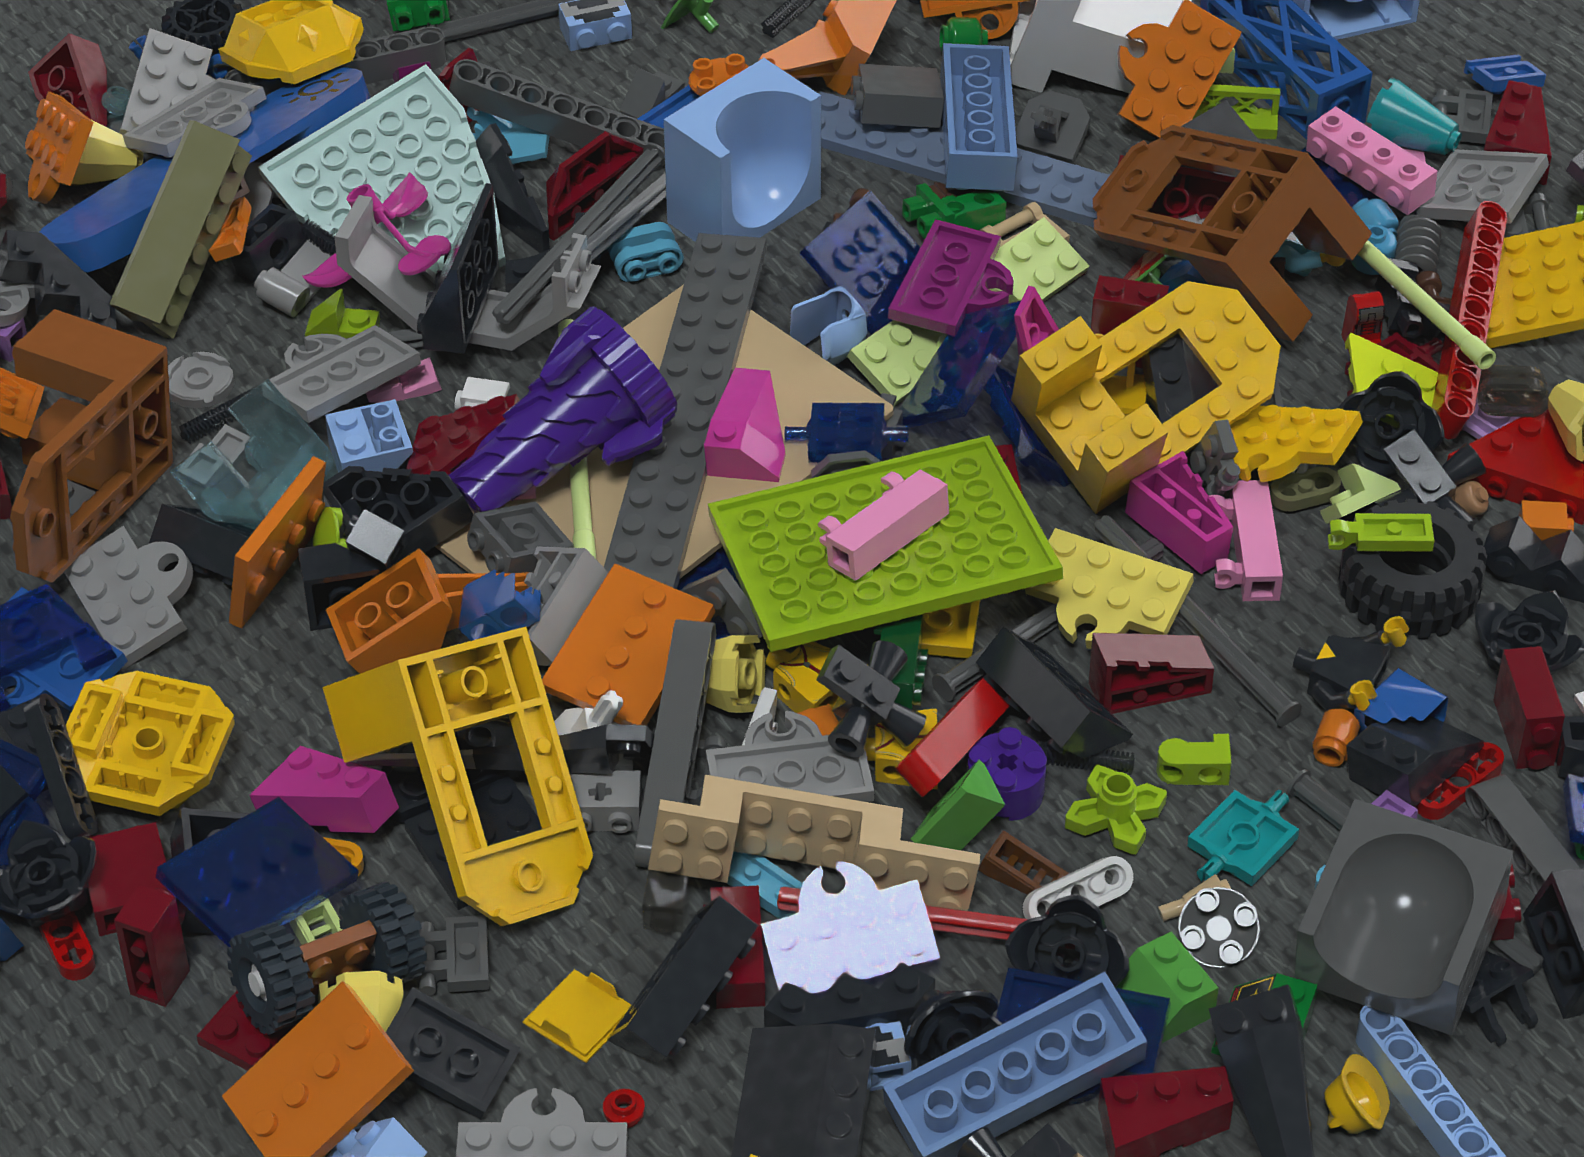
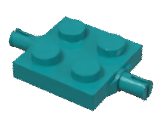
[1187,790,1299,886]

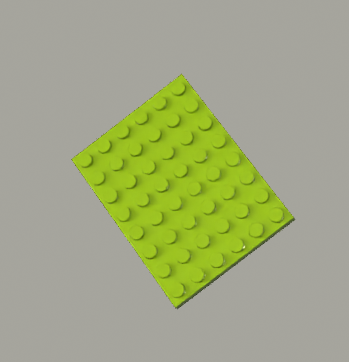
[708,435,1063,652]

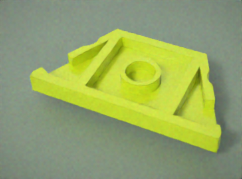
[1345,333,1438,428]

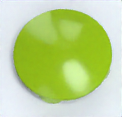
[313,507,347,548]

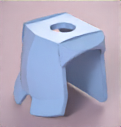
[790,286,868,365]

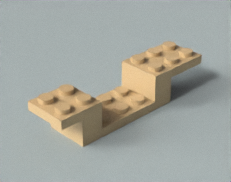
[648,775,980,911]

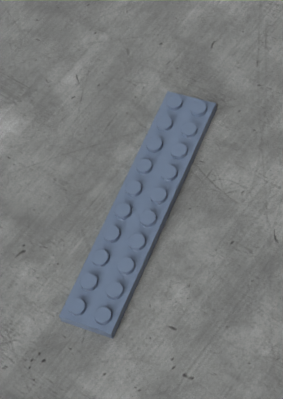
[819,91,1110,227]

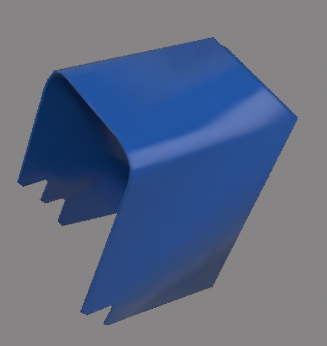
[458,569,541,641]
[1354,668,1448,736]

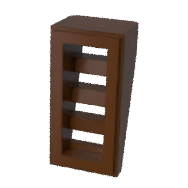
[978,830,1069,895]

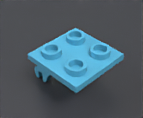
[467,106,550,164]

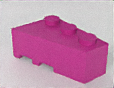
[1125,451,1233,574]
[249,746,399,833]

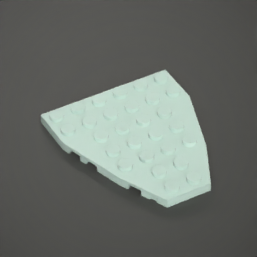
[258,64,506,274]

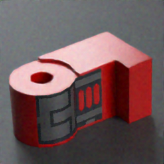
[1341,291,1385,351]

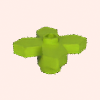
[1065,765,1167,854]

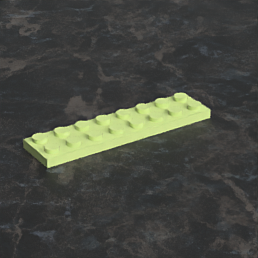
[847,217,1089,407]

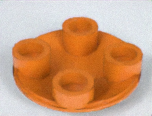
[689,54,749,96]

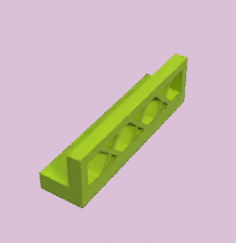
[1192,84,1280,139]

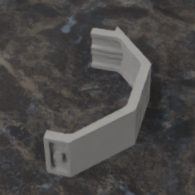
[335,195,601,351]

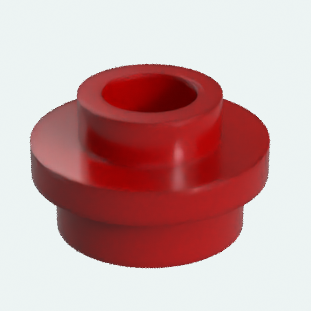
[603,1089,645,1128]

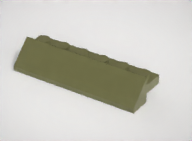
[109,120,252,339]

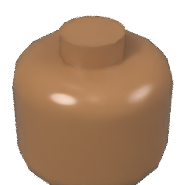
[1451,480,1489,518]

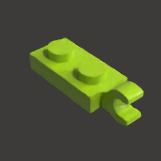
[1327,513,1434,551]

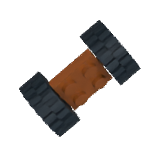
[227,881,427,1035]

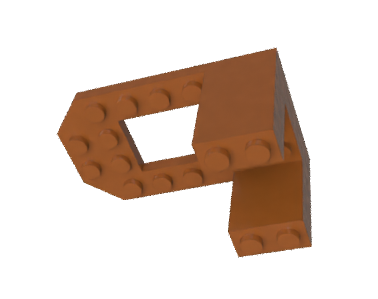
[1093,125,1372,342]
[10,309,173,583]

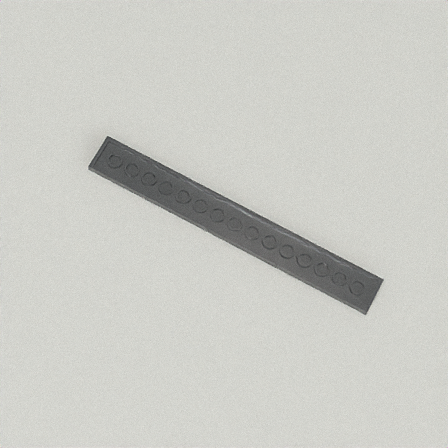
[604,233,767,589]

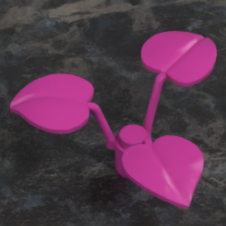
[302,172,452,288]

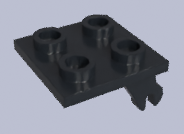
[1463,951,1538,1047]

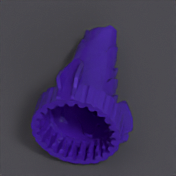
[448,306,678,513]

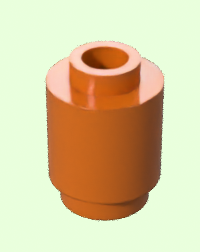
[1312,709,1360,767]

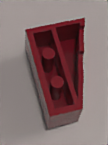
[1484,80,1552,185]
[1088,633,1214,714]
[1098,1066,1234,1157]

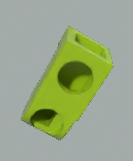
[1156,734,1231,785]

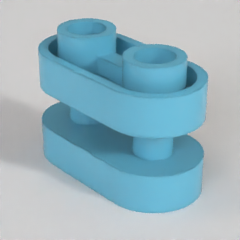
[607,222,684,282]

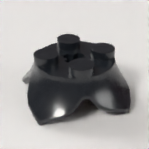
[1338,371,1445,478]
[1475,590,1584,676]
[0,820,97,927]
[1005,894,1130,1005]
[904,989,1002,1070]

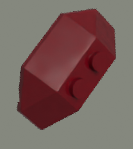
[546,131,644,241]

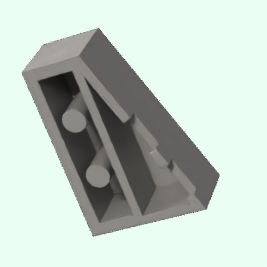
[524,546,608,666]

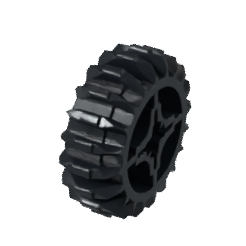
[161,0,244,59]

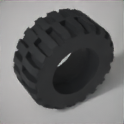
[1338,499,1487,639]

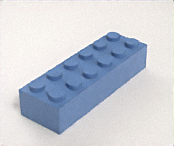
[940,43,1017,192]
[883,972,1147,1157]

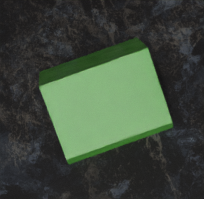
[911,760,1005,850]

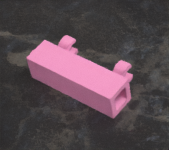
[818,470,949,581]
[1209,480,1283,601]

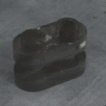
[1477,365,1550,417]

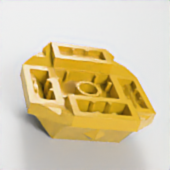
[218,0,364,84]
[65,671,235,816]

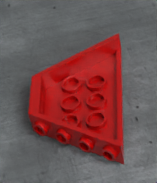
[1447,403,1584,525]

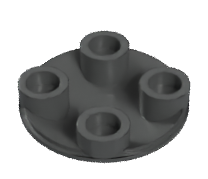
[1178,887,1260,968]

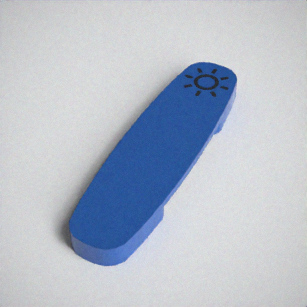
[39,67,370,273]

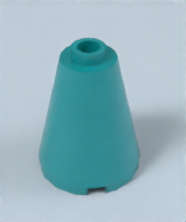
[1366,78,1462,155]

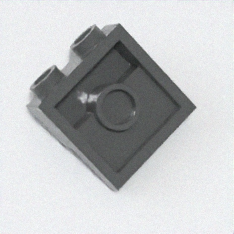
[467,501,574,573]

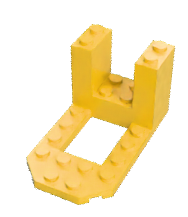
[1011,281,1281,514]
[322,627,593,926]

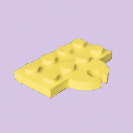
[1025,528,1194,649]

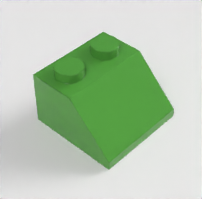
[1115,931,1219,1051]

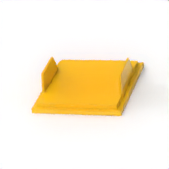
[522,969,631,1063]

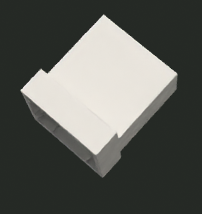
[1009,0,1192,93]

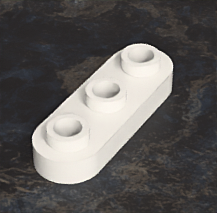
[1023,856,1133,919]

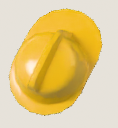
[1324,1054,1390,1134]

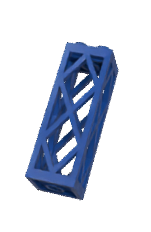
[1200,0,1373,140]

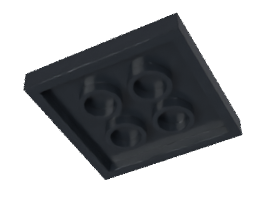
[404,776,542,910]

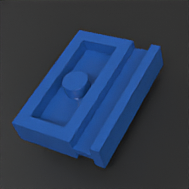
[1464,54,1546,94]

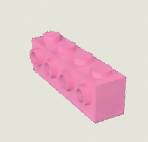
[1306,106,1438,215]

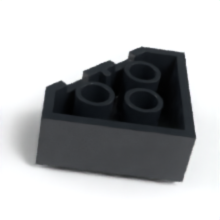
[323,466,473,574]

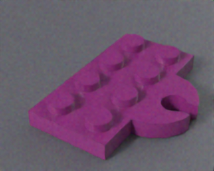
[888,219,1014,336]

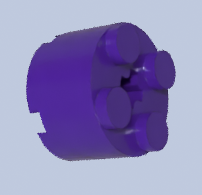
[968,727,1047,821]

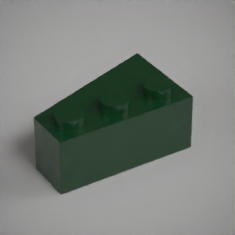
[874,614,928,709]

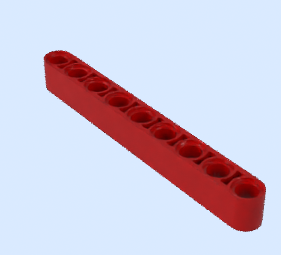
[1432,201,1507,439]

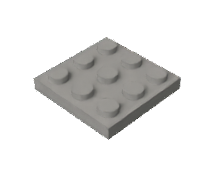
[1415,149,1549,224]

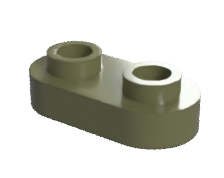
[1270,467,1341,511]

